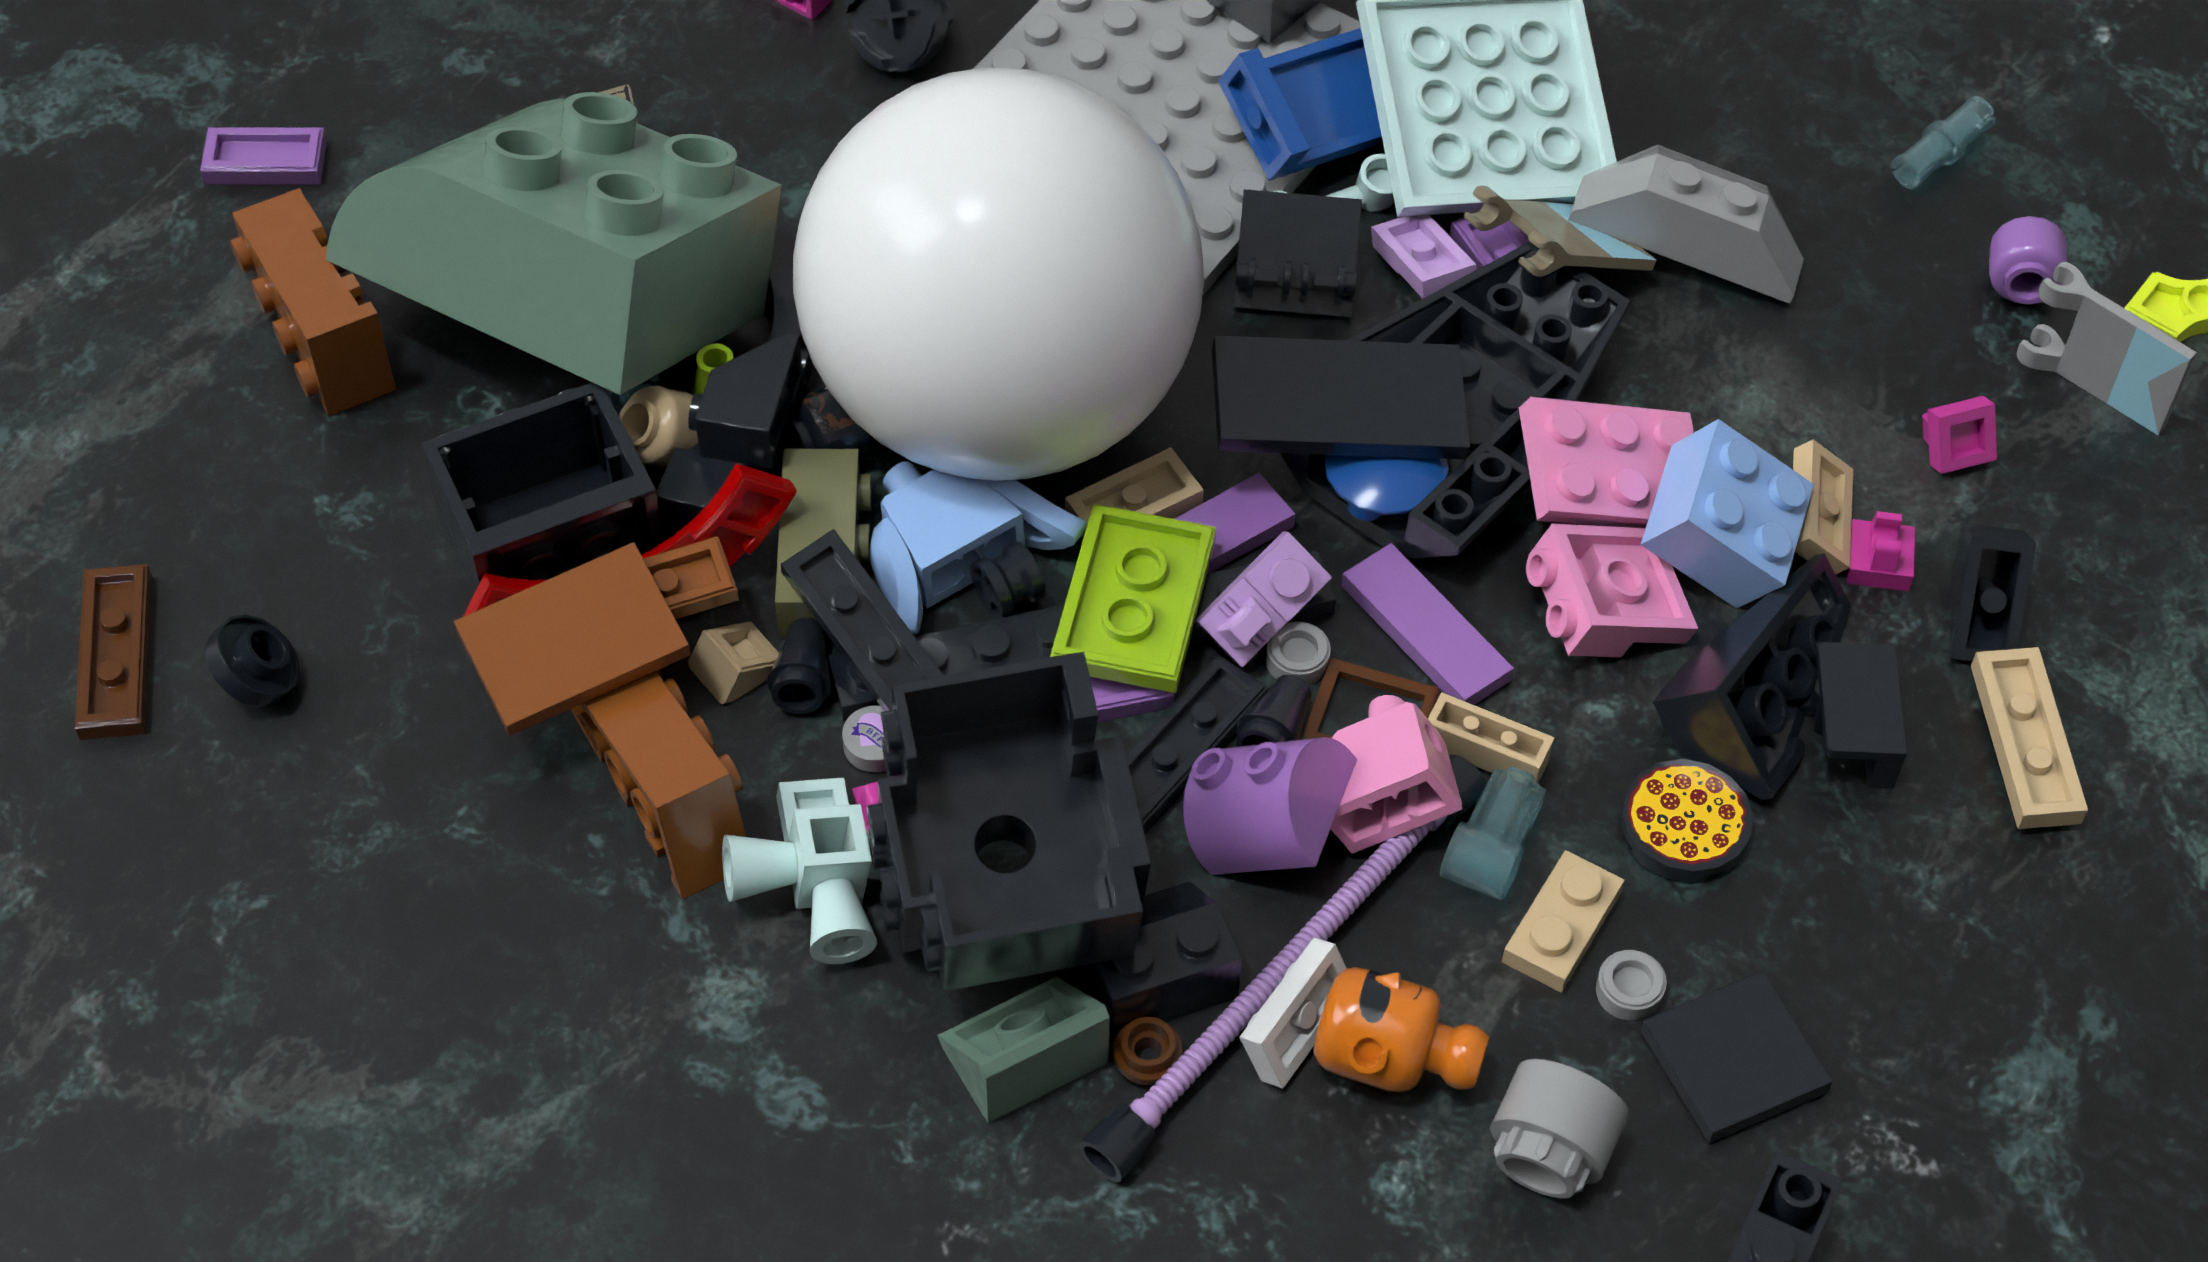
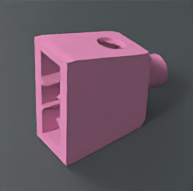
[1330,695,1462,854]

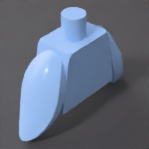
[869,461,1087,635]

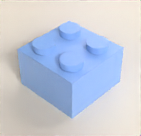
[1641,419,1814,608]

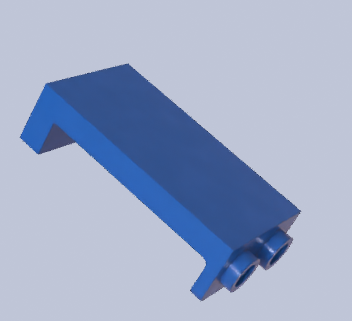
[1218,28,1383,181]

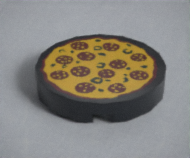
[1619,759,1754,883]

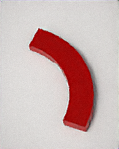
[463,463,797,617]

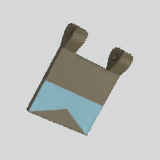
[1464,185,1657,277]

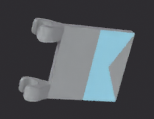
[2017,262,2197,435]

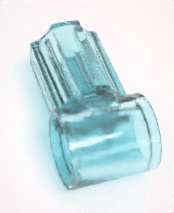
[1440,766,1546,901]

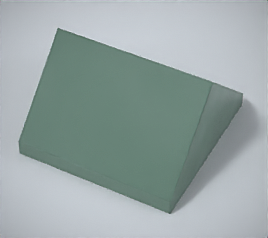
[937,977,1110,1123]

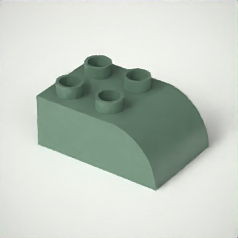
[326,92,782,395]

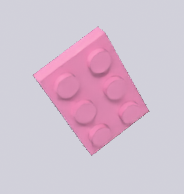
[1519,397,1694,528]

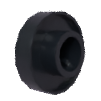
[205,614,300,707]

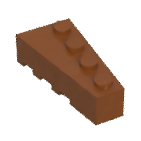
[230,188,396,416]
[570,669,746,900]

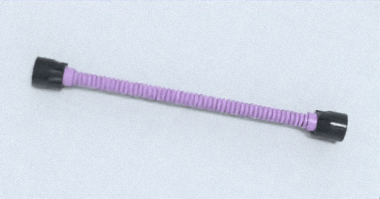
[1079,754,1487,1182]

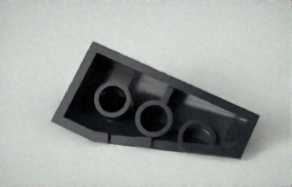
[1652,553,1851,800]

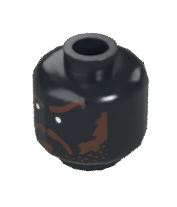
[784,387,874,459]

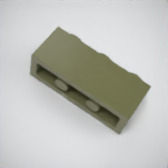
[775,449,872,639]

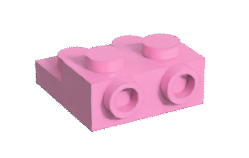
[1526,524,1698,657]

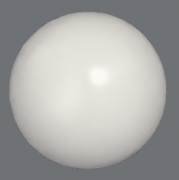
[793,67,1204,481]

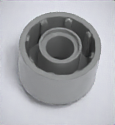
[1490,1059,1629,1198]

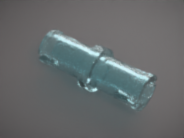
[1891,96,1996,189]

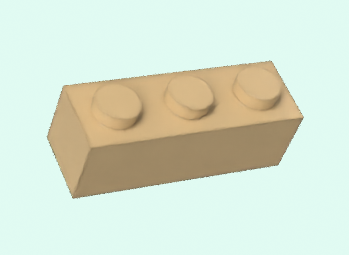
[1428,692,1555,790]

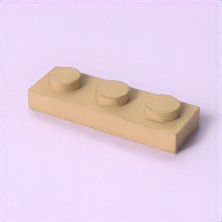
[1971,647,2088,829]

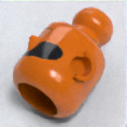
[1314,967,1489,1093]

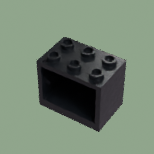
[421,382,664,593]

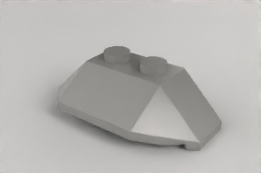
[1568,145,1804,304]

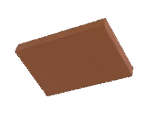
[454,542,691,736]

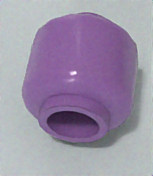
[1989,216,2069,304]

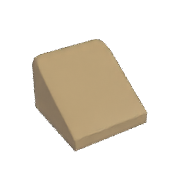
[688,621,779,704]

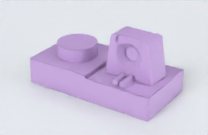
[1371,215,1477,300]
[1195,531,1332,667]

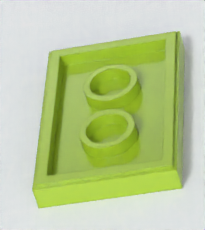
[1050,504,1217,693]

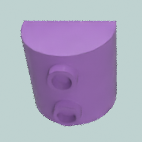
[1183,737,1357,875]

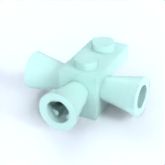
[722,778,886,964]

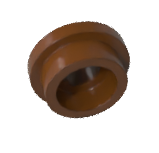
[1114,1017,1182,1085]

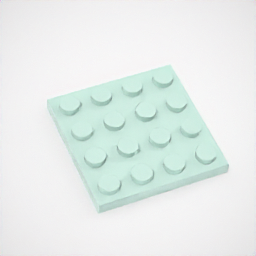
[1356,0,1617,217]

